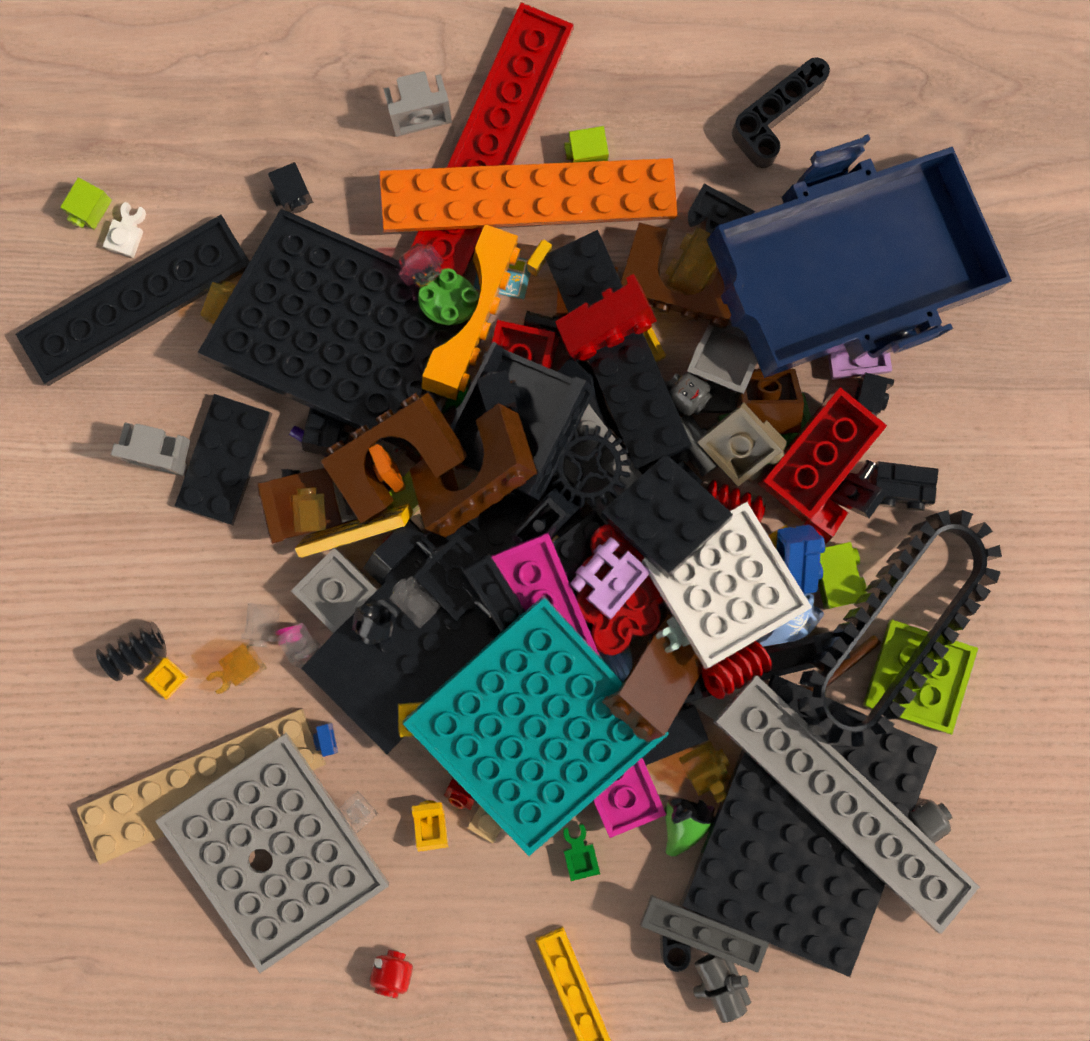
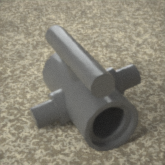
[670,415,718,477]
[693,954,752,1023]

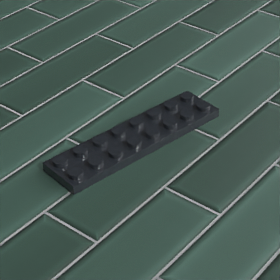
[15,215,250,386]
[545,230,693,470]

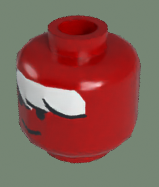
[369,950,413,999]

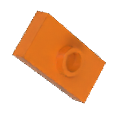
[369,444,406,493]

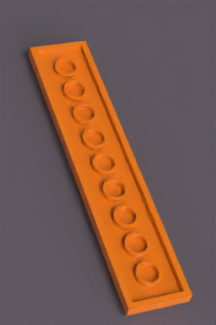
[380,158,678,232]

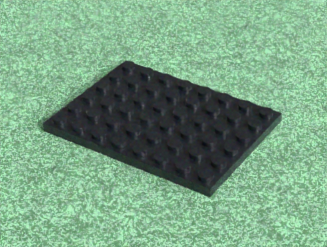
[197,209,491,457]
[680,675,938,977]

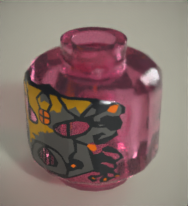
[398,243,444,288]

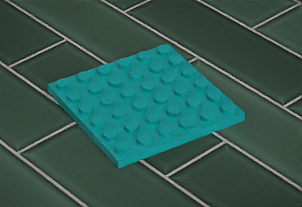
[402,595,669,856]

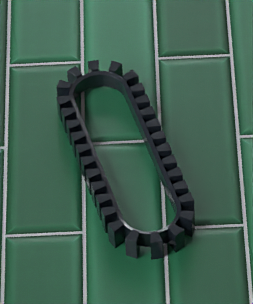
[797,510,1002,747]

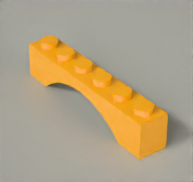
[422,225,521,401]

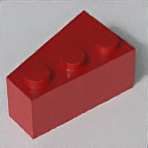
[555,273,657,361]

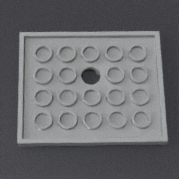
[155,732,389,973]

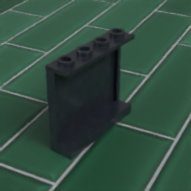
[450,342,595,501]

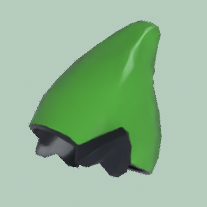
[665,797,715,857]

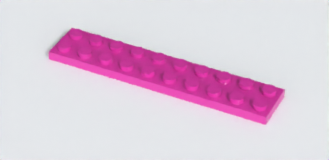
[491,532,666,838]

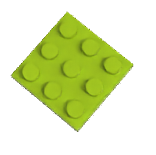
[863,619,978,735]

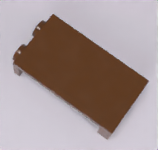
[256,468,358,544]
[602,613,703,742]

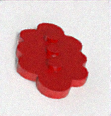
[575,524,664,655]

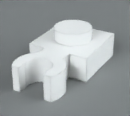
[103,202,146,259]

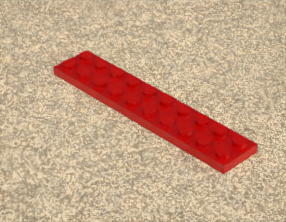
[404,2,574,277]

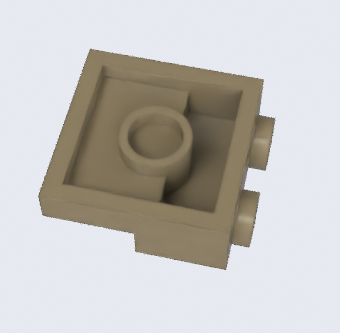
[697,402,787,486]

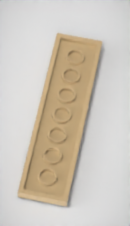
[76,709,326,865]

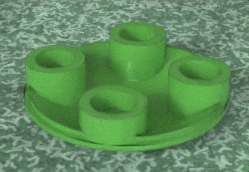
[418,268,479,325]

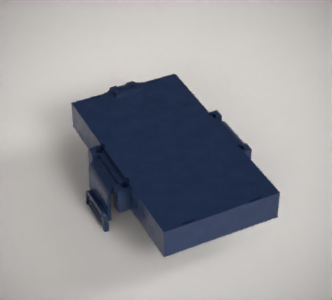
[706,134,1012,378]

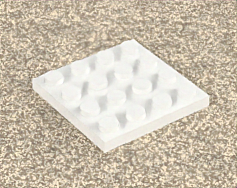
[642,502,812,669]

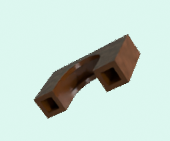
[621,222,733,329]
[321,393,468,523]
[409,403,537,537]

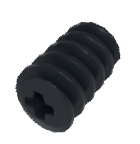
[96,622,167,681]

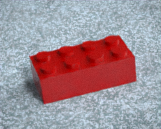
[757,387,887,522]

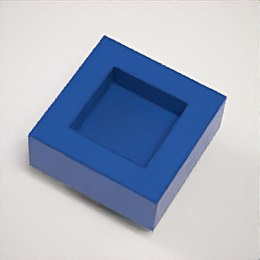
[313,723,338,757]

